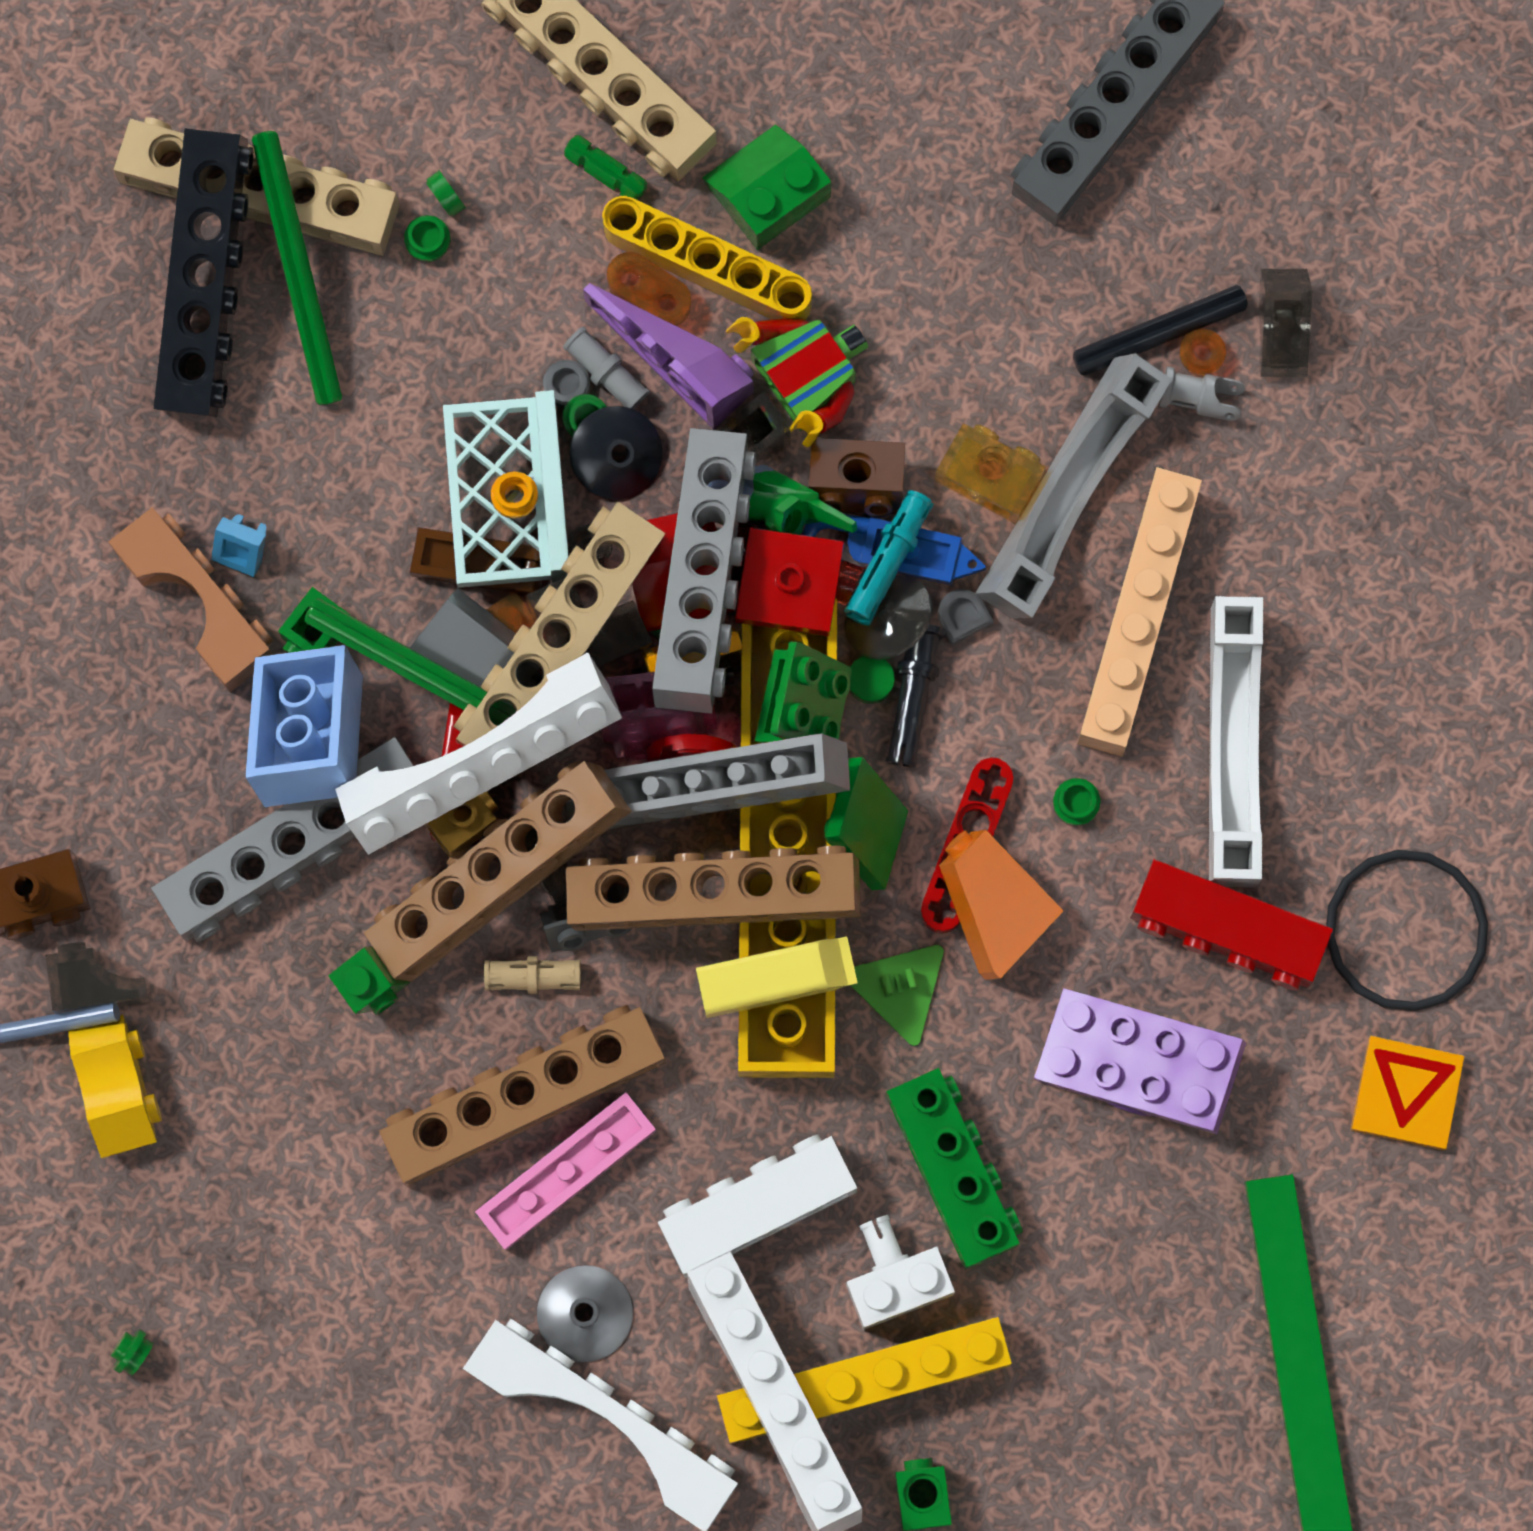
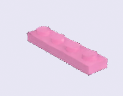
[475,1092,656,1251]

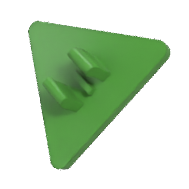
[850,945,944,1046]

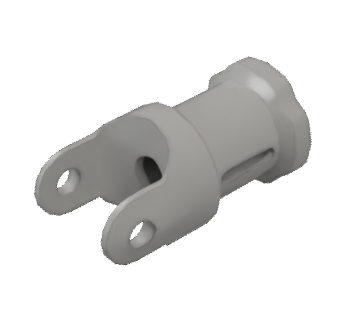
[1159,366,1245,421]

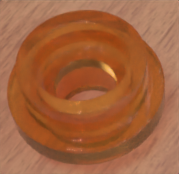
[1179,329,1226,376]

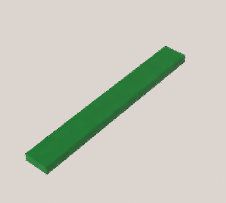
[1244,1174,1352,1531]

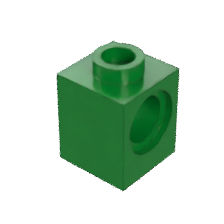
[895,1458,952,1531]

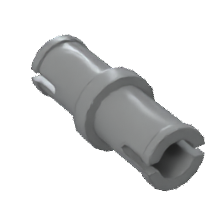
[563,326,650,409]

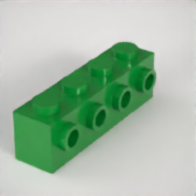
[886,1068,1023,1270]

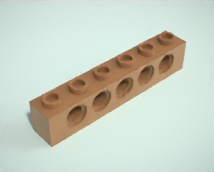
[364,761,632,982]
[566,846,861,931]
[379,1005,666,1187]

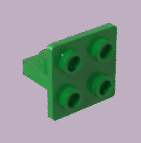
[755,641,852,744]

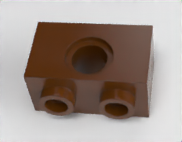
[809,438,905,517]

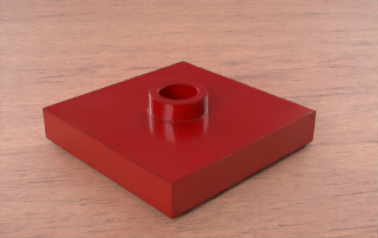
[735,528,844,636]

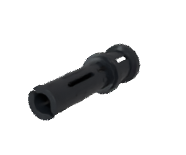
[886,622,947,768]

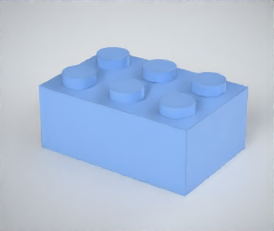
[246,645,363,807]

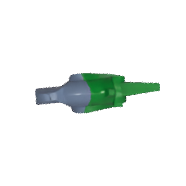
[707,465,857,535]

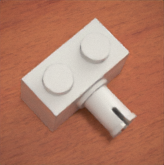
[846,1215,955,1330]

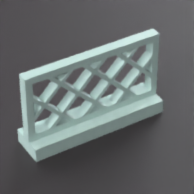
[443,390,569,588]

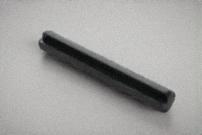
[1073,285,1248,375]

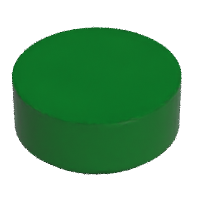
[426,170,466,217]
[849,655,894,704]

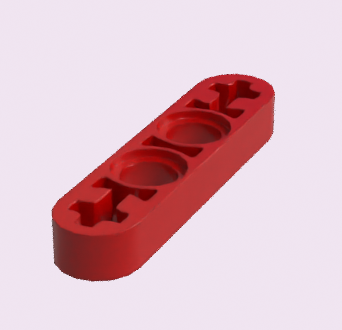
[921,757,1014,934]

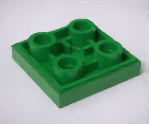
[824,757,908,891]

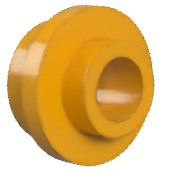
[491,471,538,518]

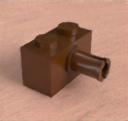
[0,849,91,940]

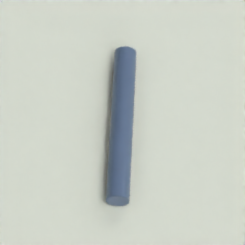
[0,1002,120,1044]

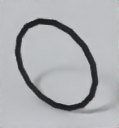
[1326,850,1488,1011]

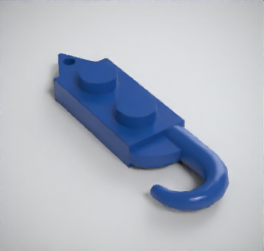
[801,513,986,586]

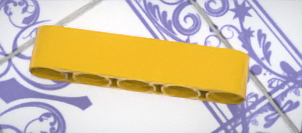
[602,196,812,320]

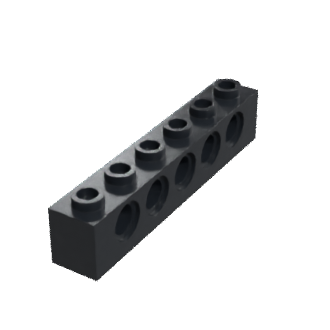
[153,128,254,417]

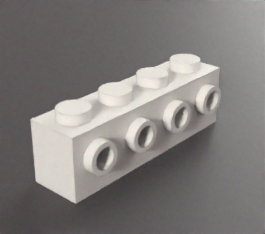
[658,1134,857,1278]

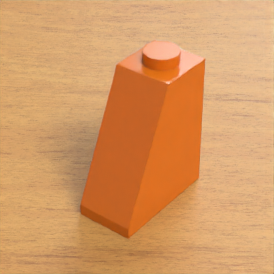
[939,829,1063,980]

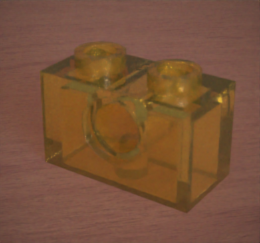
[935,423,1046,524]

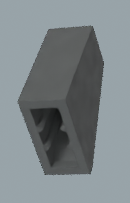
[400,588,543,703]

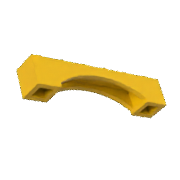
[717,1317,1012,1445]

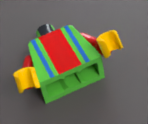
[726,317,868,447]

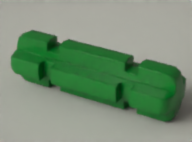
[564,135,648,201]

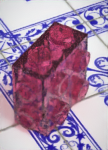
[602,672,717,761]

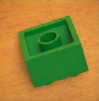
[702,124,831,250]

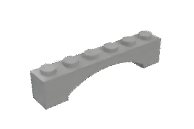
[975,353,1172,619]

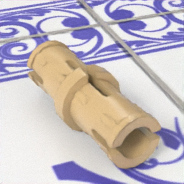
[484,956,581,994]

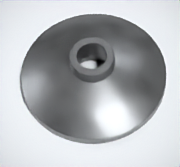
[537,1265,633,1362]

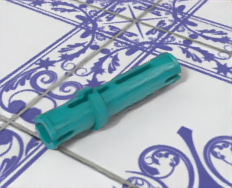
[844,490,934,626]

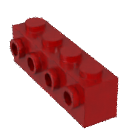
[1130,859,1333,991]

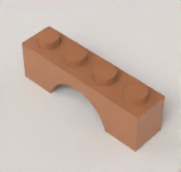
[108,507,273,693]

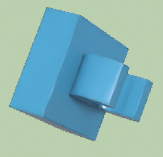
[211,514,266,577]

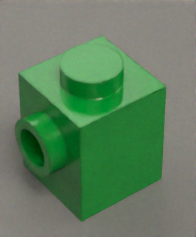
[328,946,410,1015]

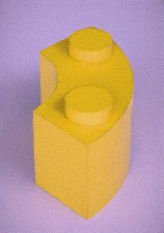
[68,1014,162,1158]

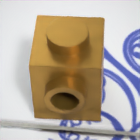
[424,791,499,858]

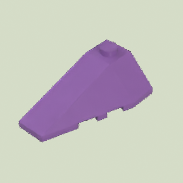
[583,283,754,430]

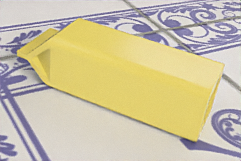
[696,936,858,1018]

